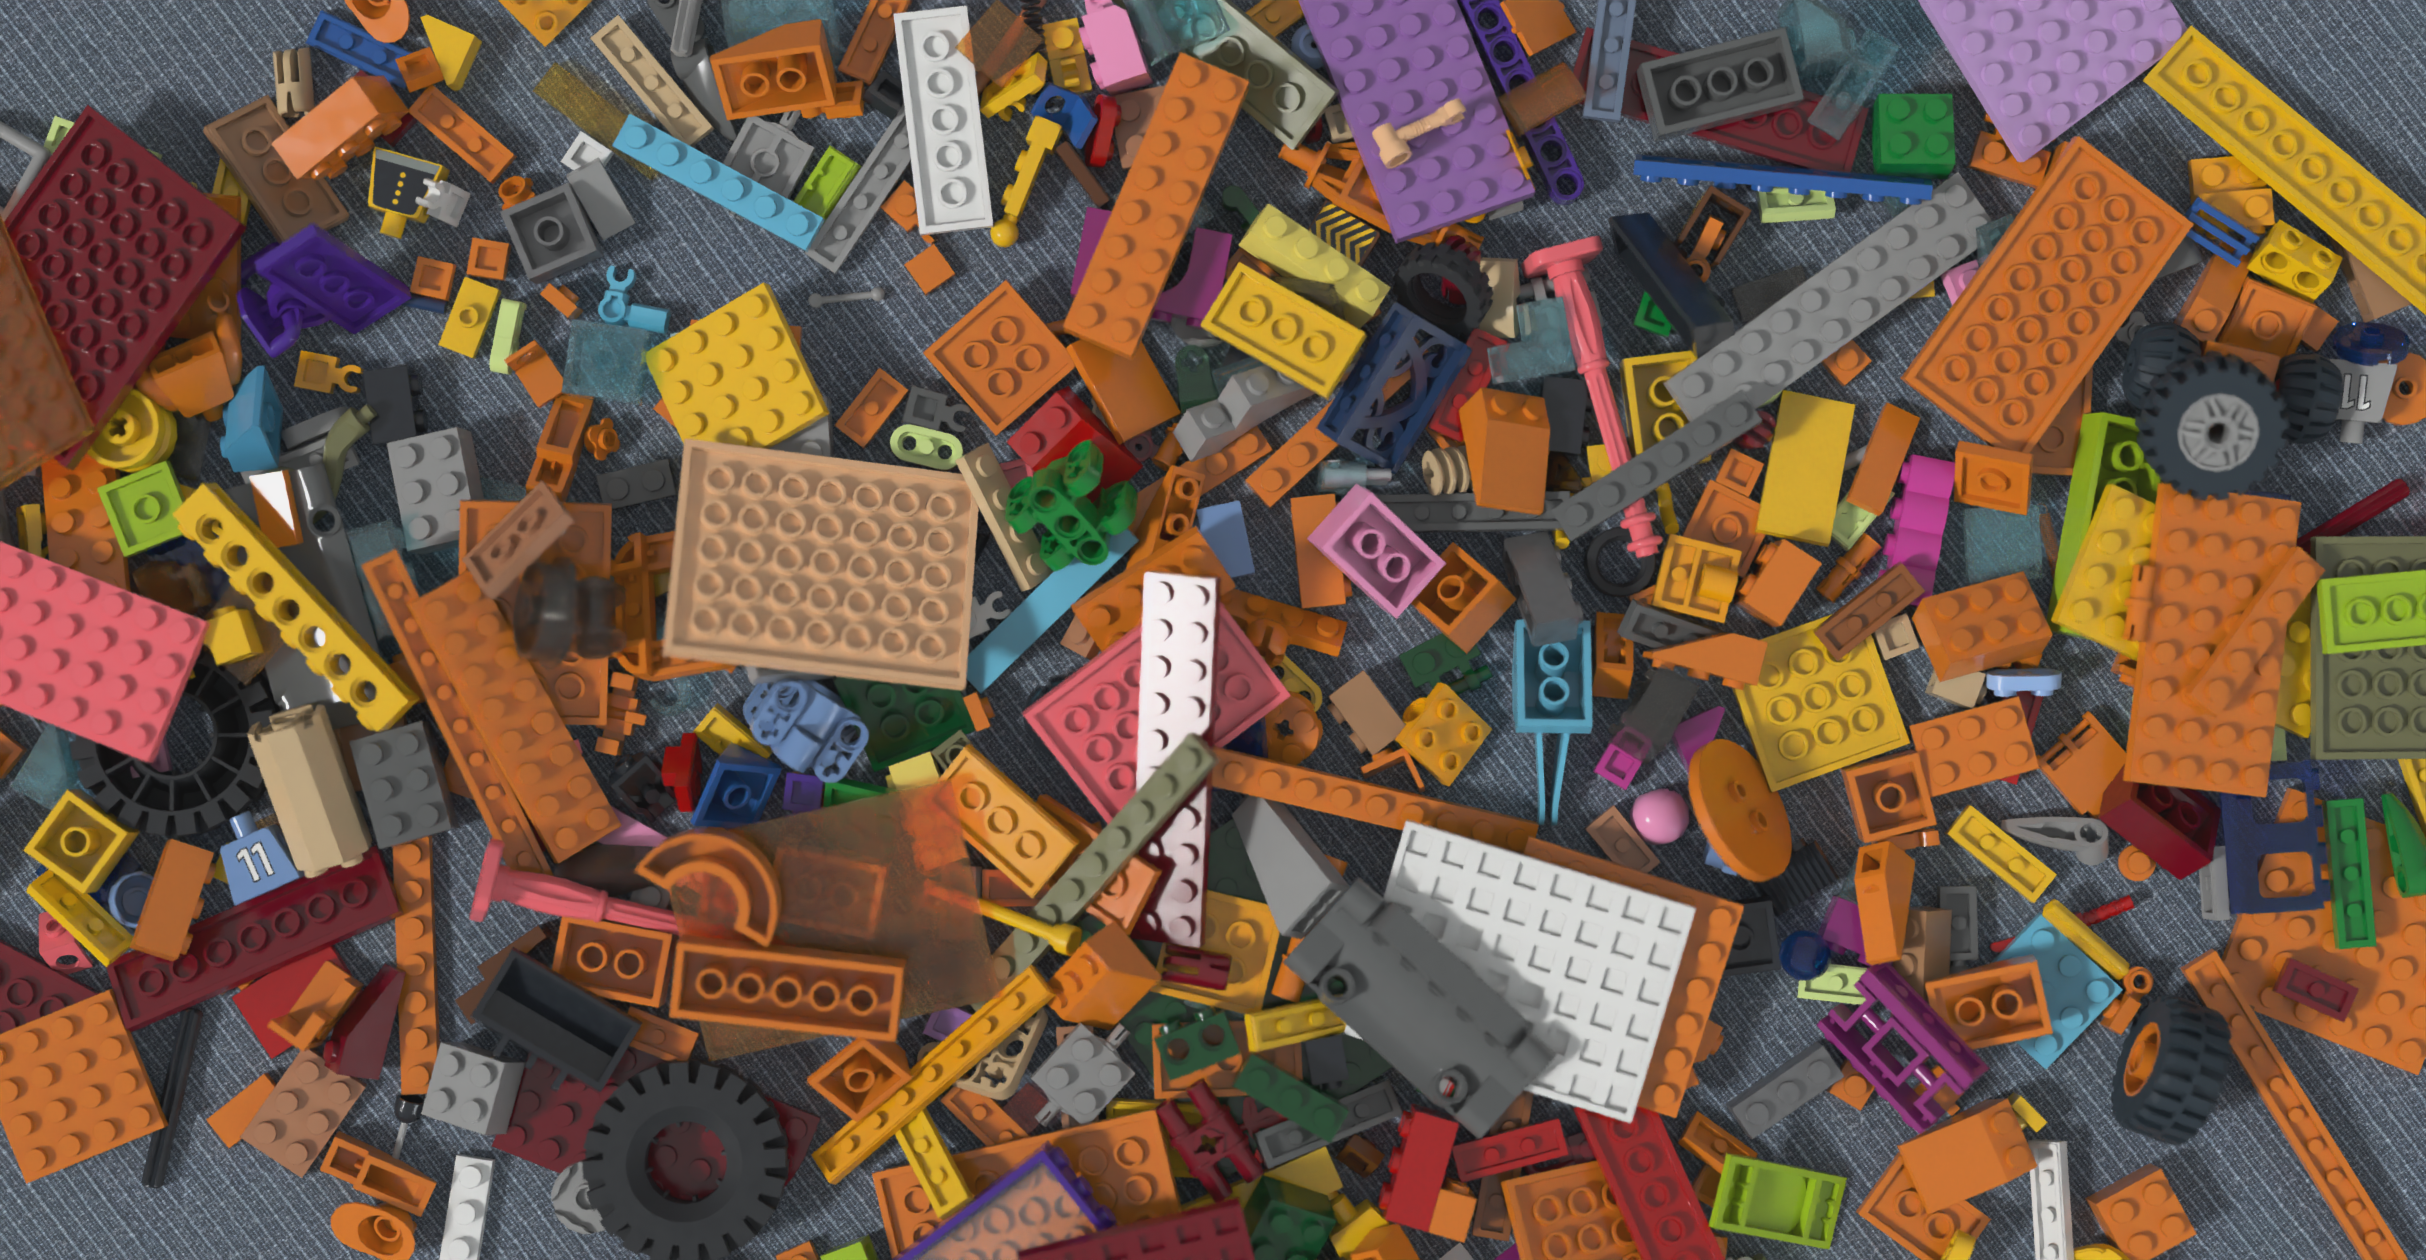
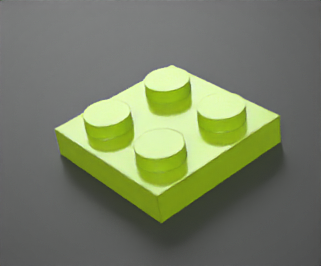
[97,461,186,558]

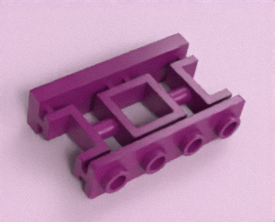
[1817,962,1989,1134]

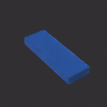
[306,10,413,91]

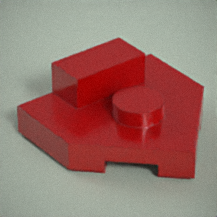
[661,733,702,812]

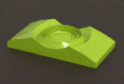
[1709,1153,1847,1250]

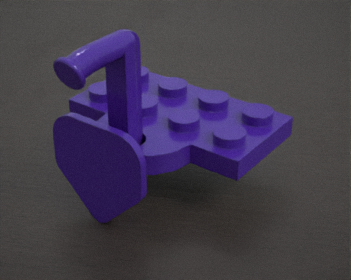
[237,223,412,358]

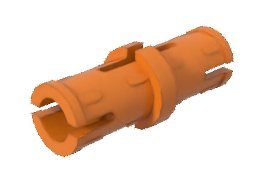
[1815,532,1882,604]
[2122,565,2157,643]

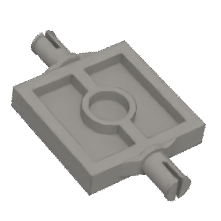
[722,110,816,222]
[1030,1022,1135,1127]

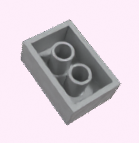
[387,427,484,555]

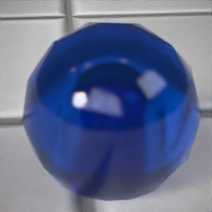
[1779,930,1831,981]

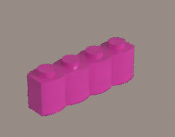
[1877,454,1955,607]

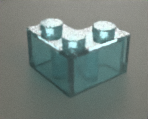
[1487,297,1575,385]

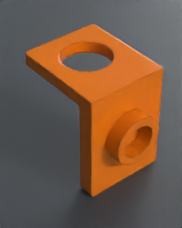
[504,340,570,408]
[1360,748,1425,793]

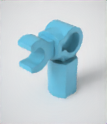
[598,265,671,334]

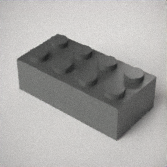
[1636,27,1804,142]

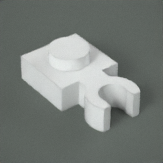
[415,178,471,227]
[969,591,1011,639]

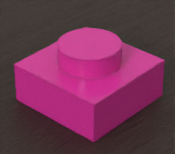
[1593,739,1645,790]

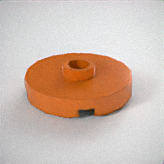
[2375,352,2426,426]

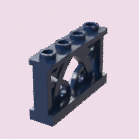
[1316,302,1472,474]

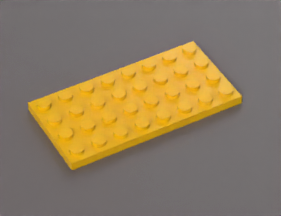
[2051,484,2311,738]

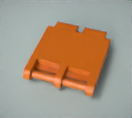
[2036,711,2126,819]

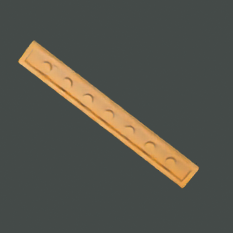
[811,965,1056,1185]

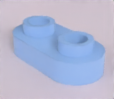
[1986,668,2062,697]

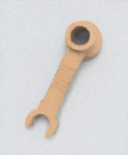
[1372,98,1466,169]

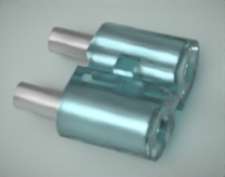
[1316,459,1392,495]

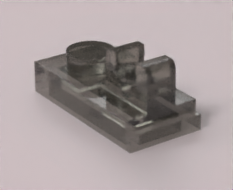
[166,410,211,481]

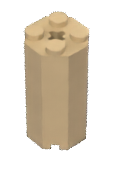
[247,704,372,878]

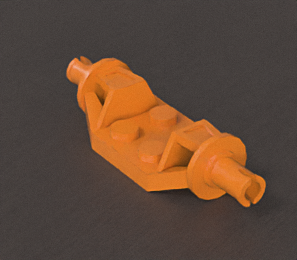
[1278,141,1485,250]

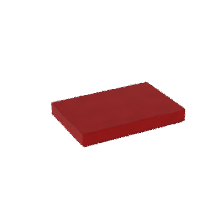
[231,945,363,1059]

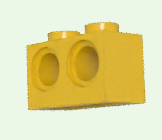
[2246,219,2343,302]

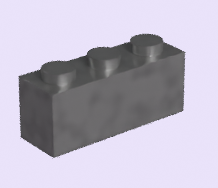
[1502,531,1583,647]
[1726,1042,1844,1139]

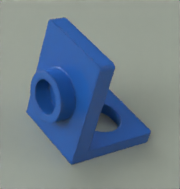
[1031,82,1098,149]

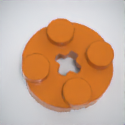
[1248,691,1323,765]

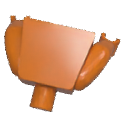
[135,292,242,422]

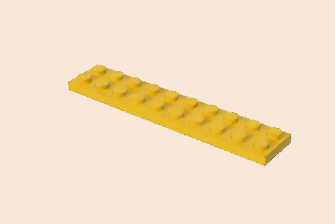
[2143,25,2426,315]

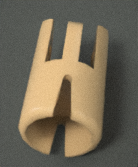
[273,47,315,118]

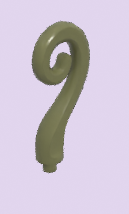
[265,404,377,524]

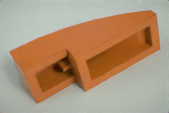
[526,393,593,502]
[320,1131,437,1217]

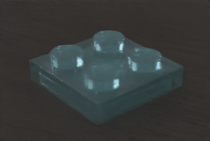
[1962,505,2043,583]

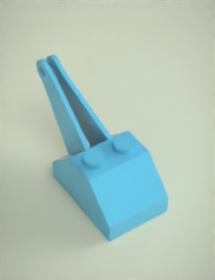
[1512,620,1593,826]

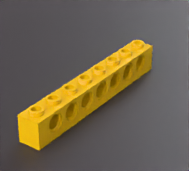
[172,483,420,732]

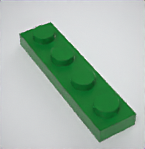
[2322,798,2377,949]

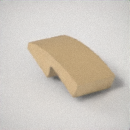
[1479,258,1521,338]

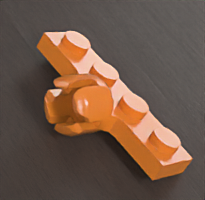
[1220,589,1348,668]

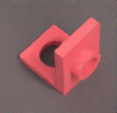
[39,912,93,975]

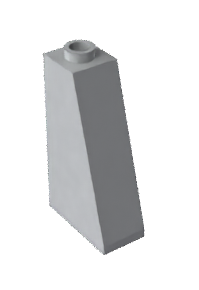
[1232,794,1350,939]

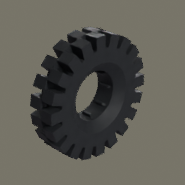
[70,643,280,836]
[582,1058,790,1260]

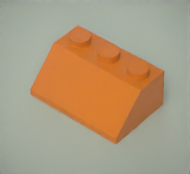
[1047,920,1162,1030]

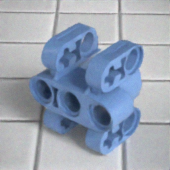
[743,678,868,783]

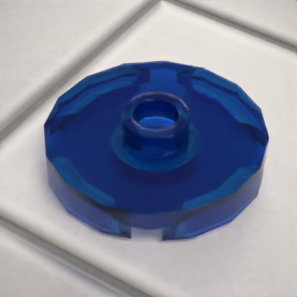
[2332,322,2410,366]

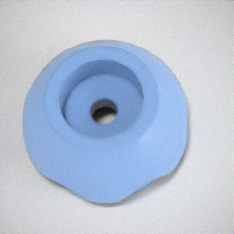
[1291,24,1324,69]

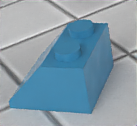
[220,365,283,472]

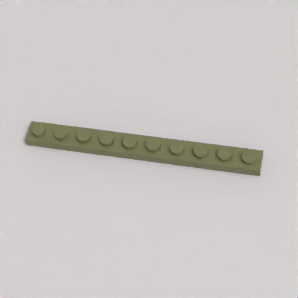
[959,733,1220,1012]

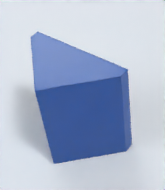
[691,742,782,830]

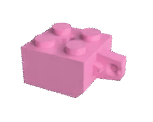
[1079,0,1153,96]

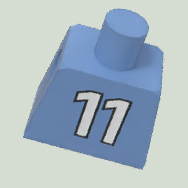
[220,811,305,905]

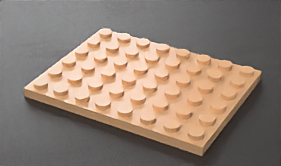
[662,439,979,691]

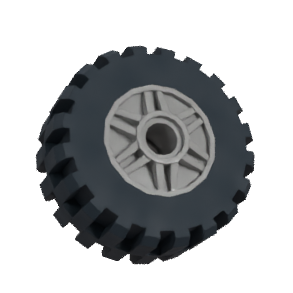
[2135,351,2290,501]

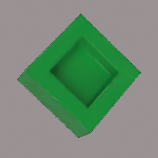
[1632,291,1672,338]

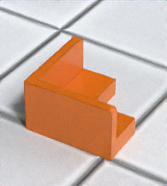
[267,961,364,1052]

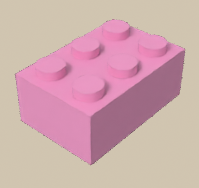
[1307,484,1446,619]

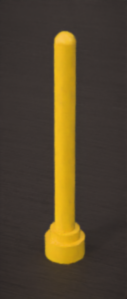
[923,879,1082,956]

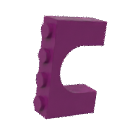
[1070,207,1233,330]

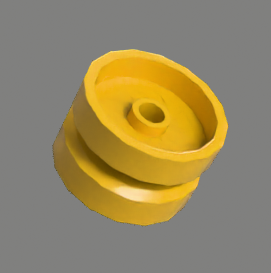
[87,389,178,473]

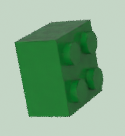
[1871,94,1956,179]

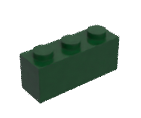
[1233,1051,1349,1143]

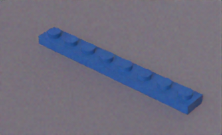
[1633,154,1933,205]

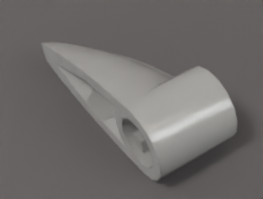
[2001,817,2109,866]

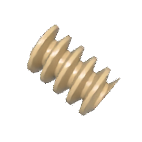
[1422,445,1474,496]

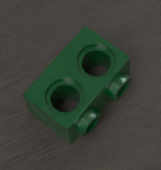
[1154,1006,1240,1081]

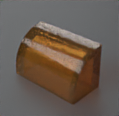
[1497,62,1586,137]

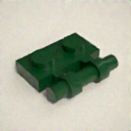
[1398,633,1493,698]

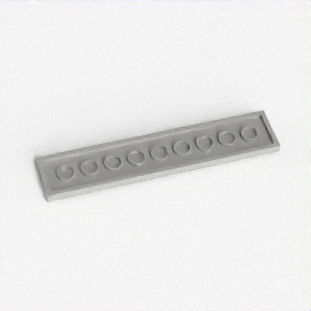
[1663,172,2000,422]

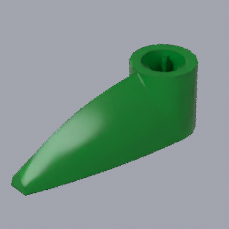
[2381,793,2426,898]

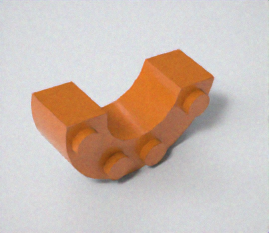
[635,827,782,947]

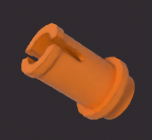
[1152,423,1183,472]

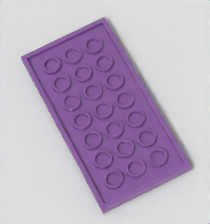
[1298,0,1535,244]

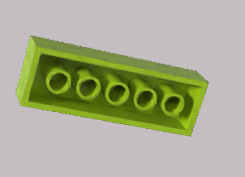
[2046,412,2161,640]

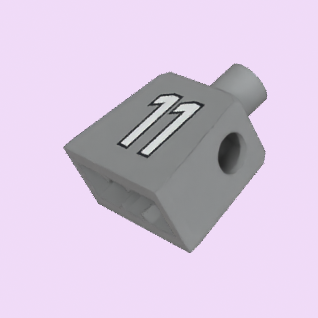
[2329,359,2397,444]

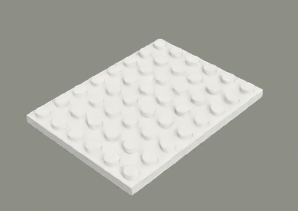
[1344,819,1696,1123]

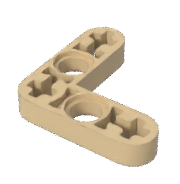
[917,1007,1048,1100]

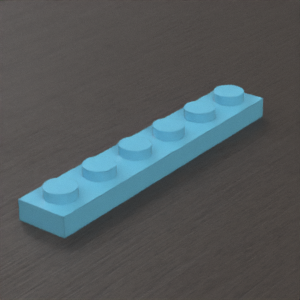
[612,114,825,252]

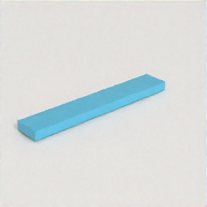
[966,528,1139,694]

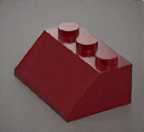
[2098,764,2221,880]

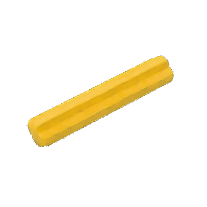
[2042,899,2130,980]

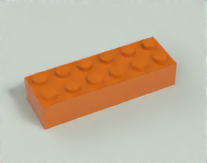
[670,934,907,1042]

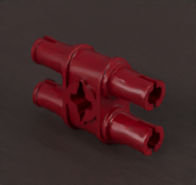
[1155,1078,1264,1202]

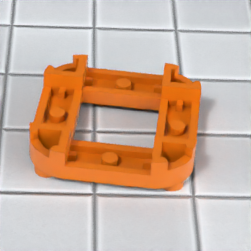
[610,531,738,681]

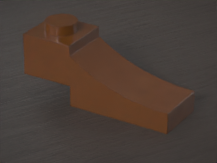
[455,923,553,1025]

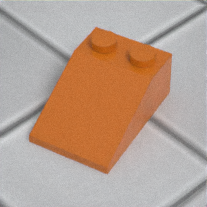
[710,19,837,120]
[1459,387,1550,515]
[1925,954,2053,1050]
[1897,1098,2038,1214]

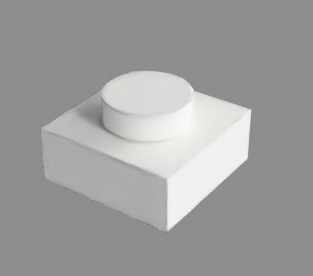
[561,131,614,170]

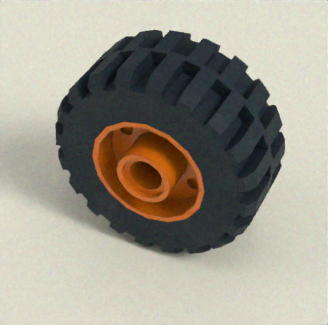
[2111,994,2232,1145]

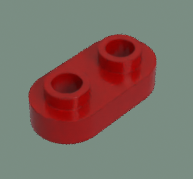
[1084,94,1122,168]

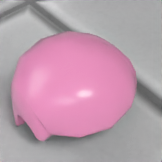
[1629,789,1690,845]

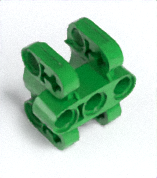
[1005,440,1138,572]

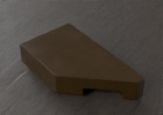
[1545,452,1586,493]

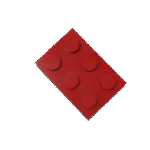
[1377,1103,1459,1232]

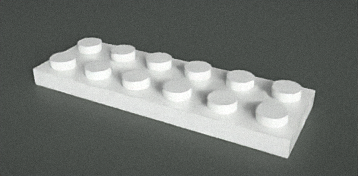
[893,6,994,236]

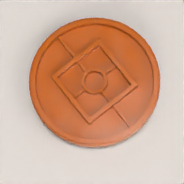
[1688,739,1792,882]

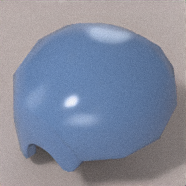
[108,871,153,928]

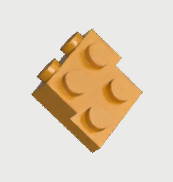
[2187,156,2275,239]

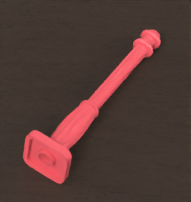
[1521,236,1663,558]
[469,838,796,947]

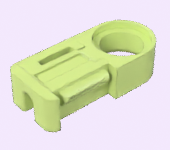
[490,298,527,375]

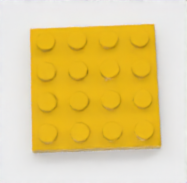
[642,282,830,449]
[1732,613,1910,793]

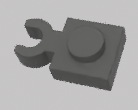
[901,385,971,433]

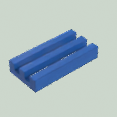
[2184,197,2260,267]

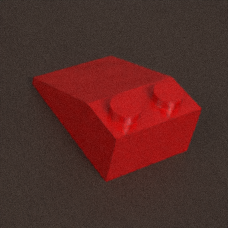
[1007,386,1144,503]

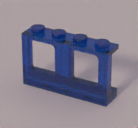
[2220,759,2331,916]

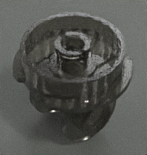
[513,556,627,669]

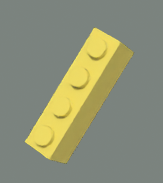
[1238,203,1391,329]

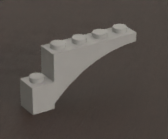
[1173,350,1362,462]

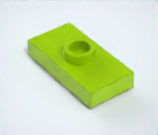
[793,145,862,226]

